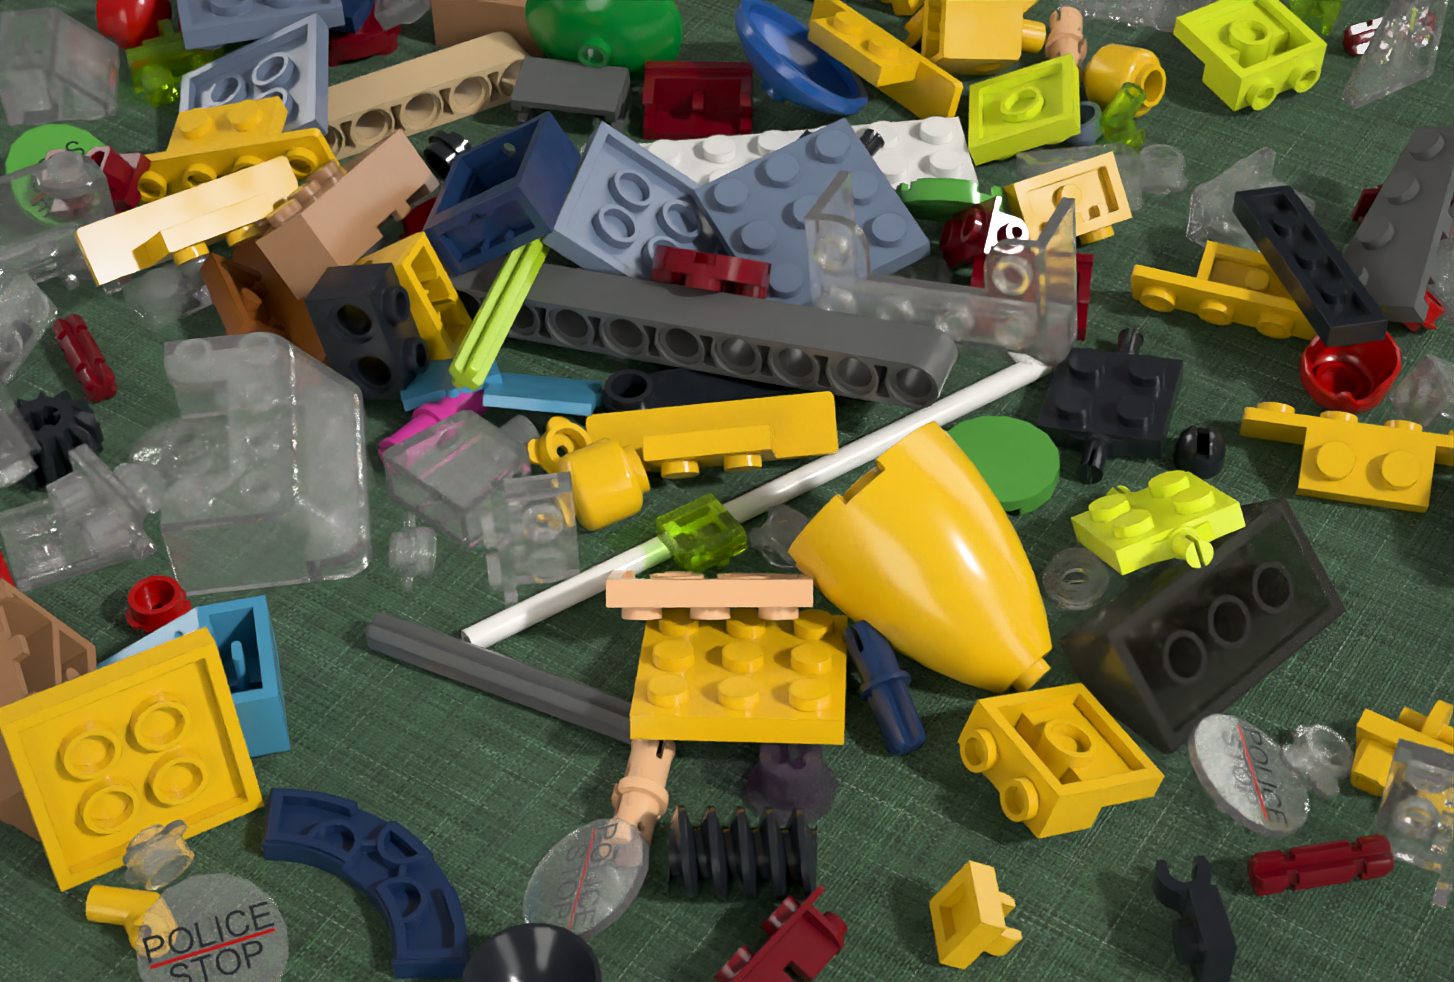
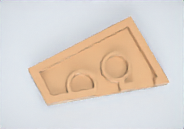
[606,570,813,620]

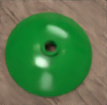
[525,0,684,84]

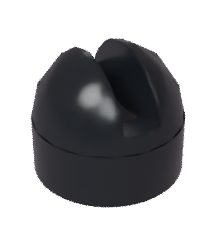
[1173,425,1226,479]

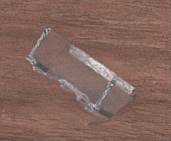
[804,170,1077,366]
[160,332,373,596]

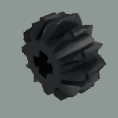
[0,390,104,492]

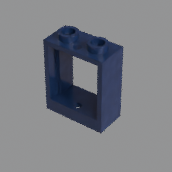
[422,111,581,276]

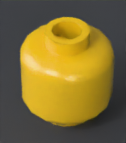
[1083,44,1166,118]
[551,438,650,531]

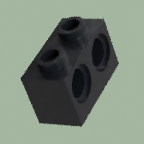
[304,262,430,401]

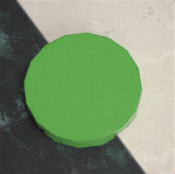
[896,178,1008,223]
[947,416,1060,515]

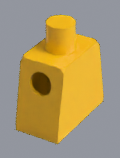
[921,0,1046,75]
[352,231,472,360]

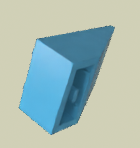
[97,595,291,757]

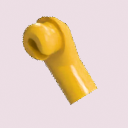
[85,885,178,958]

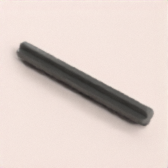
[365,612,664,752]

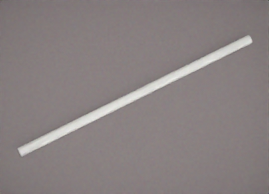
[461,352,1052,648]

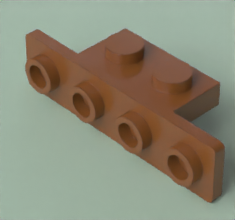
[199,223,331,395]

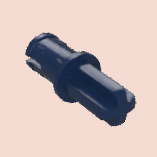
[842,620,926,756]

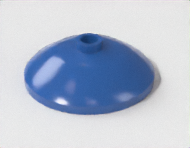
[734,0,868,116]

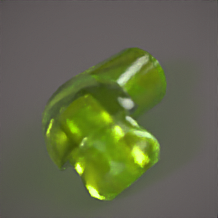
[1099,82,1146,156]

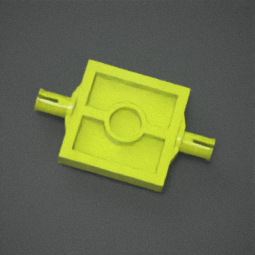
[1071,470,1246,575]

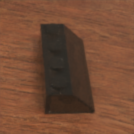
[1058,496,1346,754]

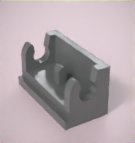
[510,56,633,133]

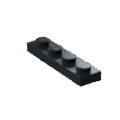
[1232,185,1389,348]

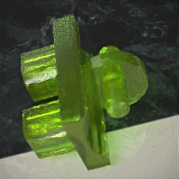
[125,19,225,107]

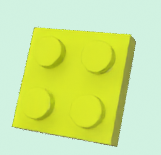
[968,53,1081,165]

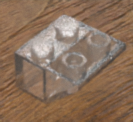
[0,7,120,126]

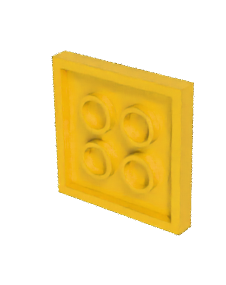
[630,607,848,745]
[0,627,264,892]

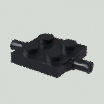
[1037,328,1183,484]

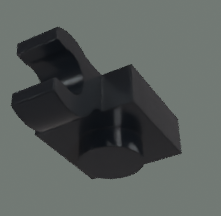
[1152,855,1237,982]

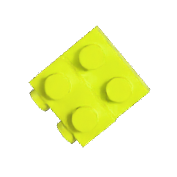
[1173,0,1327,112]

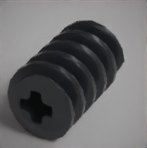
[668,805,817,900]

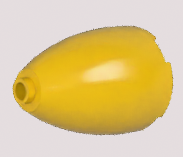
[788,421,1052,694]

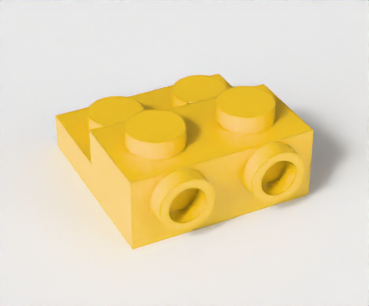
[957,683,1165,839]

